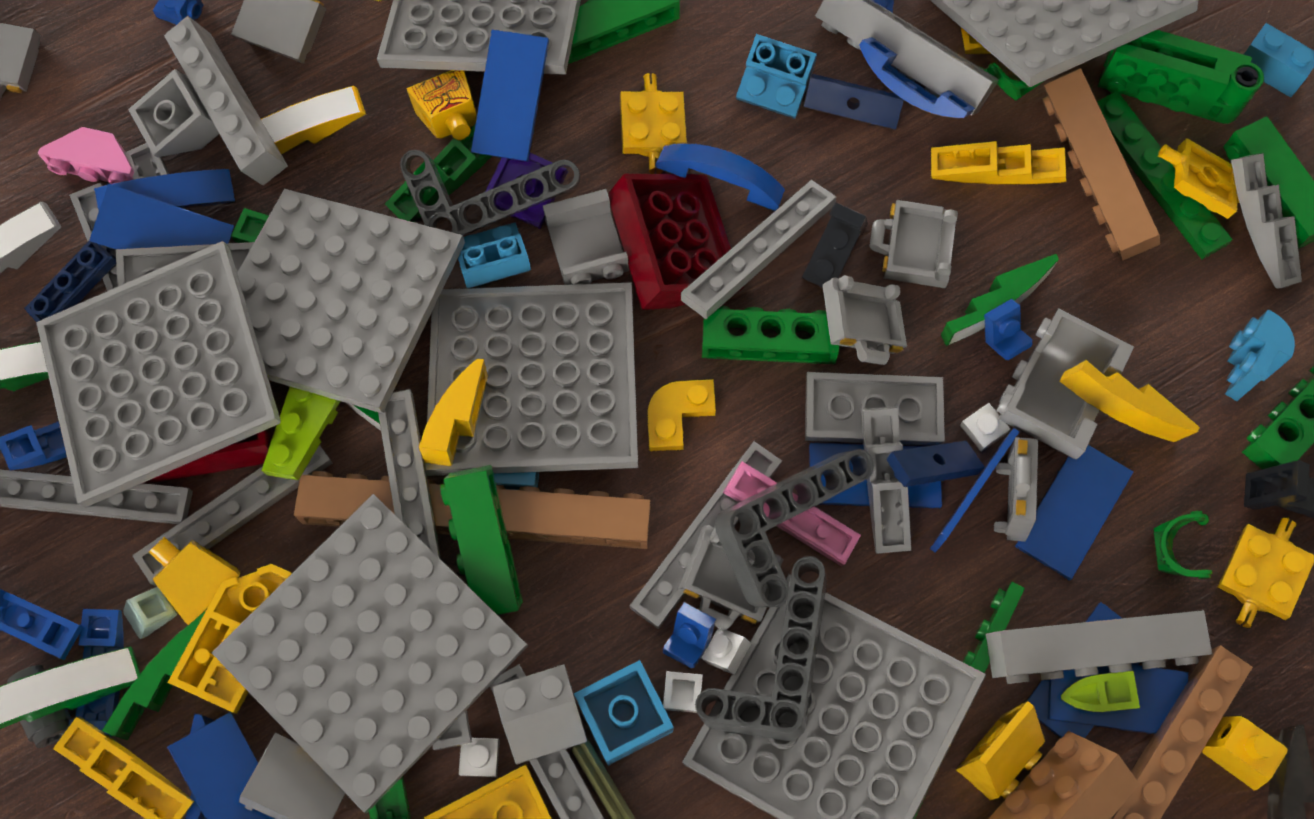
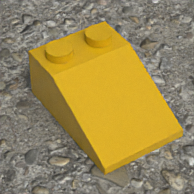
[956,701,1045,800]

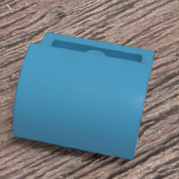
[736,34,817,119]
[458,222,531,289]
[1225,310,1295,401]

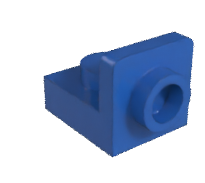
[153,0,204,25]
[984,299,1033,360]
[663,602,716,668]

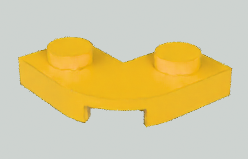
[648,379,716,451]

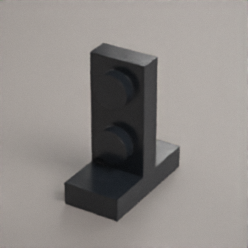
[802,202,868,288]
[1244,460,1314,518]

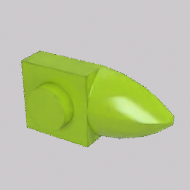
[1061,671,1140,712]

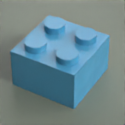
[574,660,674,766]

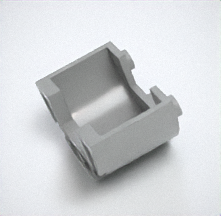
[996,308,1134,460]

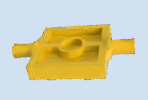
[620,73,687,174]
[1158,138,1239,219]
[1217,518,1314,628]

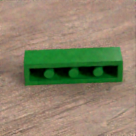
[568,0,680,64]
[1223,116,1314,249]
[440,465,523,615]

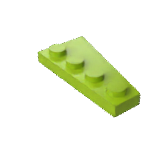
[261,386,341,481]

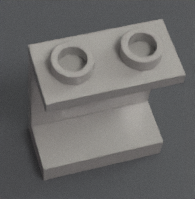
[543,189,629,285]

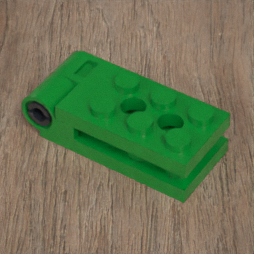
[1097,30,1264,124]

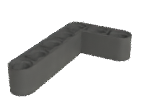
[400,150,581,236]
[715,449,874,607]
[695,556,827,741]

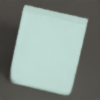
[123,587,177,639]

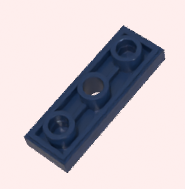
[804,74,904,130]
[24,241,116,322]
[886,440,985,487]

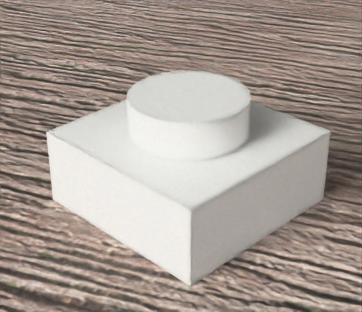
[960,403,1010,452]
[701,628,752,675]
[663,671,703,713]
[459,738,500,778]

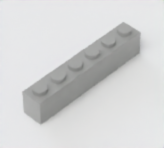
[815,0,999,116]
[164,16,288,186]
[986,610,1212,684]

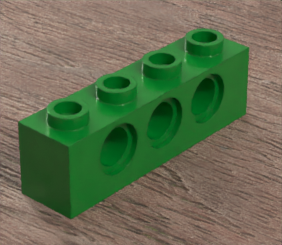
[702,306,839,364]
[1242,365,1314,470]

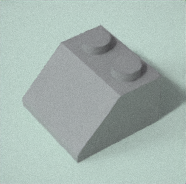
[128,69,219,157]
[492,664,588,765]

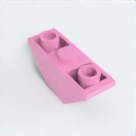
[38,127,134,184]

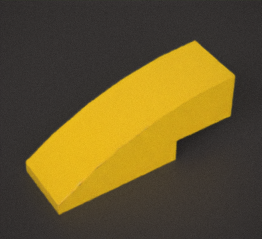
[419,359,488,466]

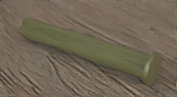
[572,740,635,819]

